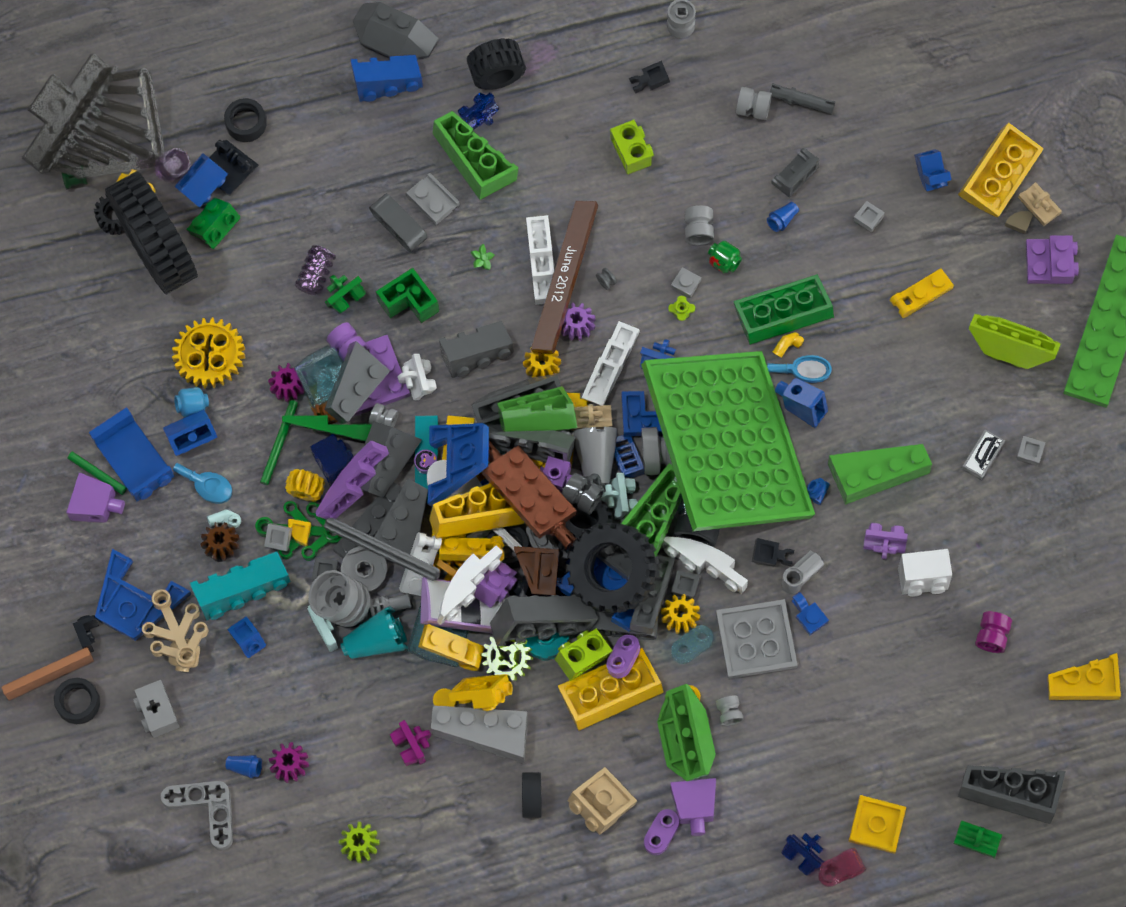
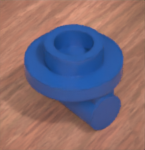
[807,478,830,505]

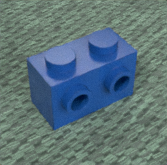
[174,153,228,208]
[163,409,217,456]

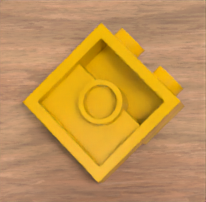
[448,674,513,711]

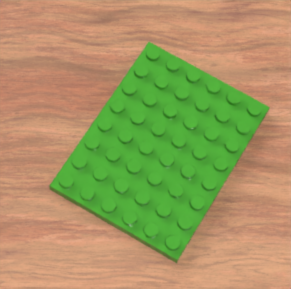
[641,351,815,531]

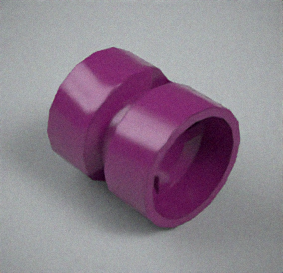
[975,611,1012,653]

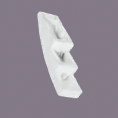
[526,215,554,305]
[582,321,640,406]

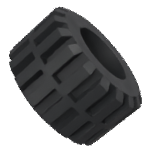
[466,38,526,90]
[553,500,612,554]

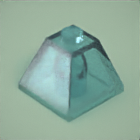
[294,345,342,408]

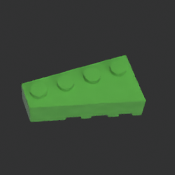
[433,111,518,200]
[828,444,932,505]
[621,463,682,557]

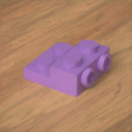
[1026,236,1079,284]
[473,562,517,608]

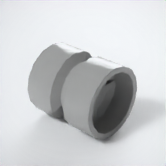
[667,0,696,38]
[736,87,772,121]
[685,205,714,246]

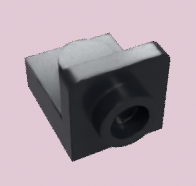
[73,615,99,653]

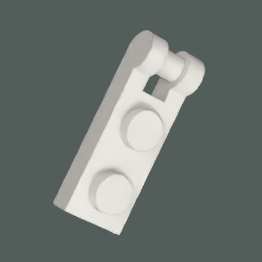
[399,532,442,596]

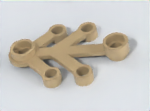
[142,589,209,668]

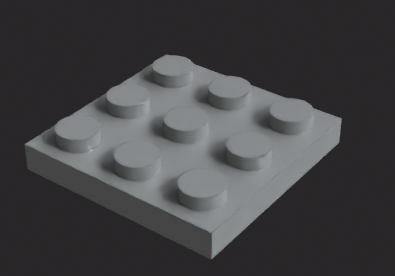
[716,599,798,679]

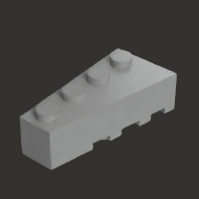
[431,706,528,764]

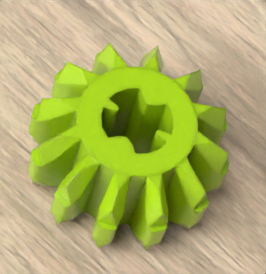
[339,822,380,863]

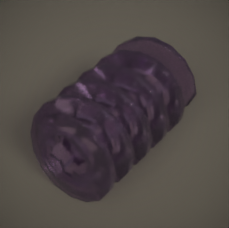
[295,245,336,295]

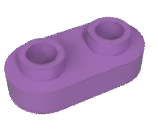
[606,635,640,678]
[644,809,679,855]

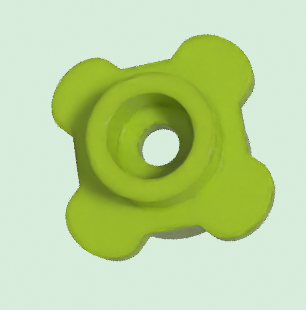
[668,296,695,321]

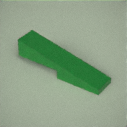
[282,416,372,442]

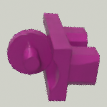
[390,720,432,766]

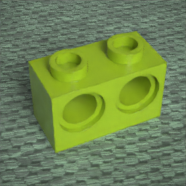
[610,120,654,175]
[555,628,612,681]

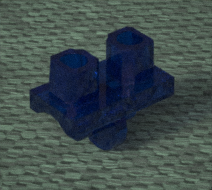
[458,92,499,130]
[781,833,826,876]

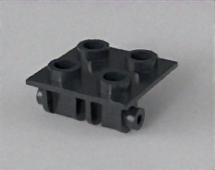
[209,140,259,196]

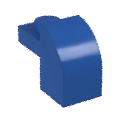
[914,149,952,191]

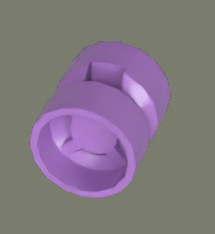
[327,322,369,361]

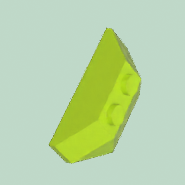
[969,314,1061,369]

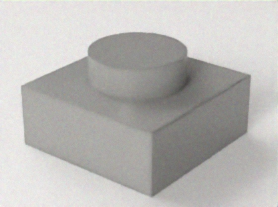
[853,201,885,233]
[671,267,702,298]
[1016,436,1046,466]
[264,523,292,551]

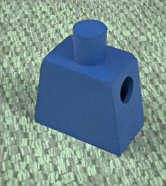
[775,378,828,428]

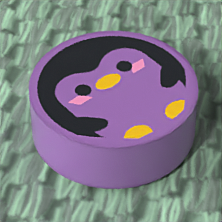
[414,450,437,474]

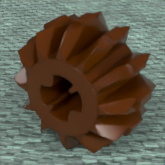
[200,522,240,561]

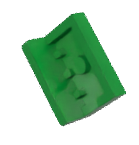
[186,197,240,249]

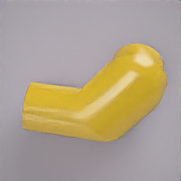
[772,332,804,358]

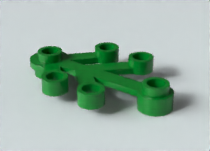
[255,501,342,561]

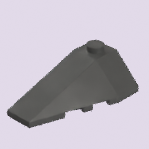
[489,430,575,463]

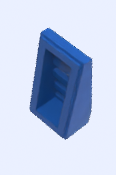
[614,435,645,478]

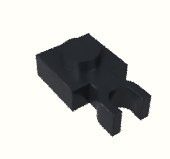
[629,60,670,93]
[752,538,795,567]

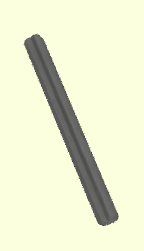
[324,518,440,581]

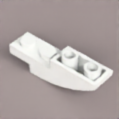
[663,537,748,594]
[437,546,503,625]

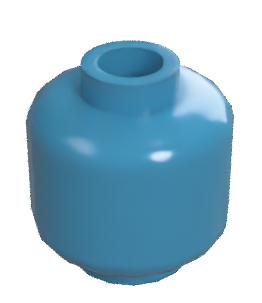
[174,387,209,418]

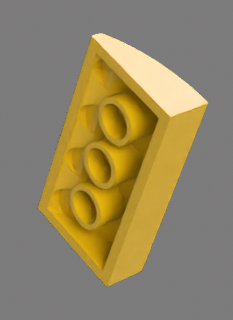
[958,123,1044,217]
[558,648,664,731]

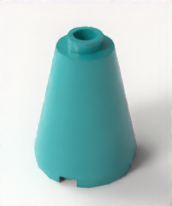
[341,606,408,659]

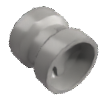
[369,403,399,428]
[716,696,744,726]

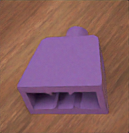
[66,473,125,523]
[670,778,716,836]

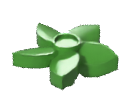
[471,244,494,270]

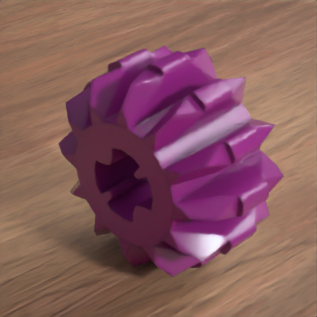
[268,363,307,403]
[269,742,309,783]

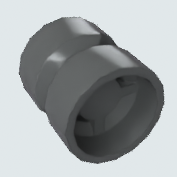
[562,473,604,514]

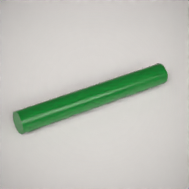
[67,451,127,495]

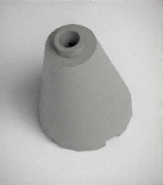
[572,427,618,489]

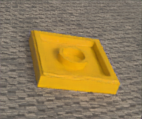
[848,795,906,854]

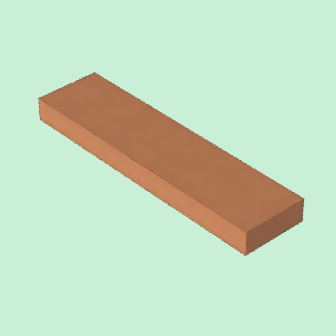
[1,648,94,701]

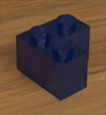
[310,434,354,487]

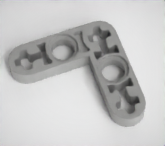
[161,781,233,851]

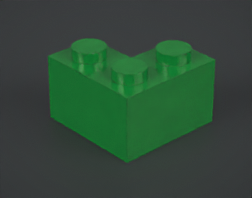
[376,268,440,323]

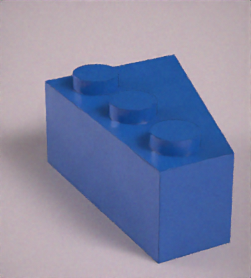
[350,55,423,102]

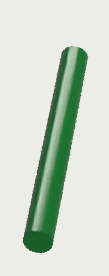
[260,400,298,485]

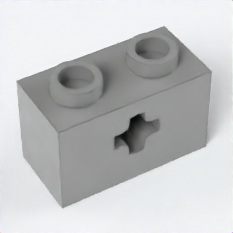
[133,680,180,738]

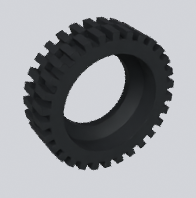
[105,171,198,295]

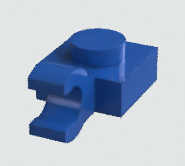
[791,592,829,636]

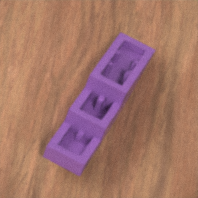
[315,441,389,519]

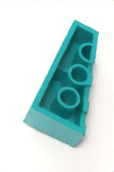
[190,551,291,621]

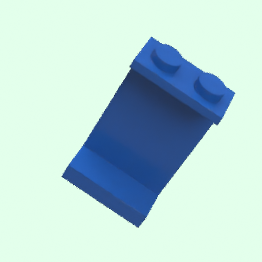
[89,407,175,502]

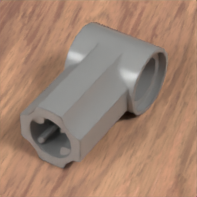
[781,550,824,594]

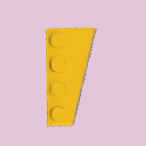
[429,482,524,539]

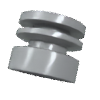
[641,427,672,476]
[308,570,370,627]

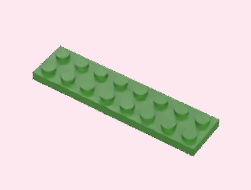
[1063,234,1126,408]

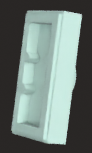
[307,605,338,652]

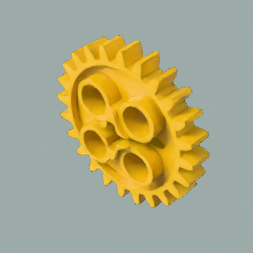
[172,317,245,389]

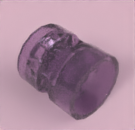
[154,148,191,182]

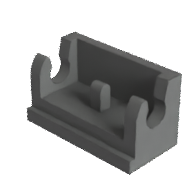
[771,148,820,198]

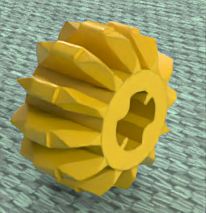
[523,348,561,377]
[285,469,325,502]
[661,594,700,634]

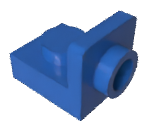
[227,616,266,658]

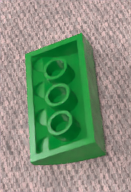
[733,274,834,345]

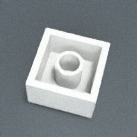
[898,549,952,597]

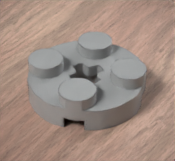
[341,546,387,591]

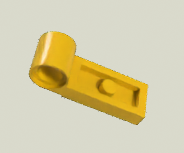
[418,624,485,671]

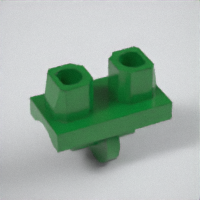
[324,275,366,314]
[953,820,1002,858]

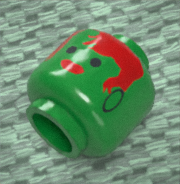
[708,240,742,274]

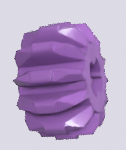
[561,303,595,341]

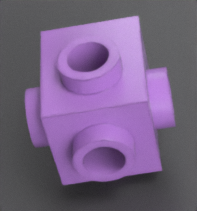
[540,456,572,494]

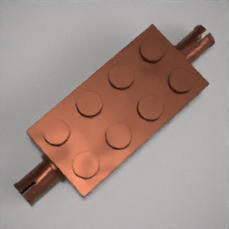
[482,441,577,550]

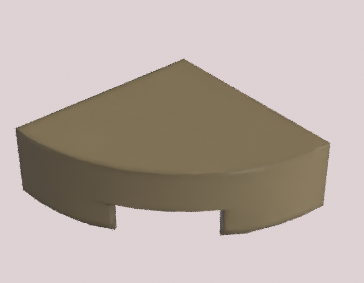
[1005,211,1034,234]

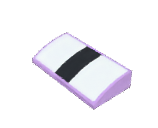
[420,577,510,634]

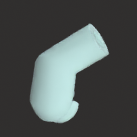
[207,510,241,528]

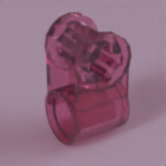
[818,848,866,887]

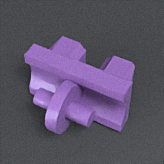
[863,523,908,560]

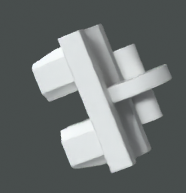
[398,354,437,400]

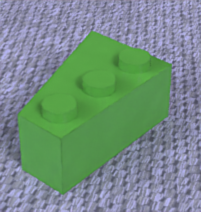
[497,386,578,432]

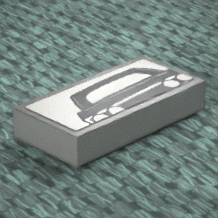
[962,430,1005,480]

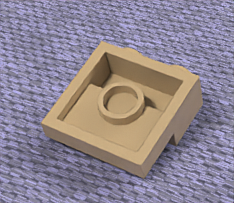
[568,767,637,835]

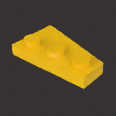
[1047,653,1121,700]

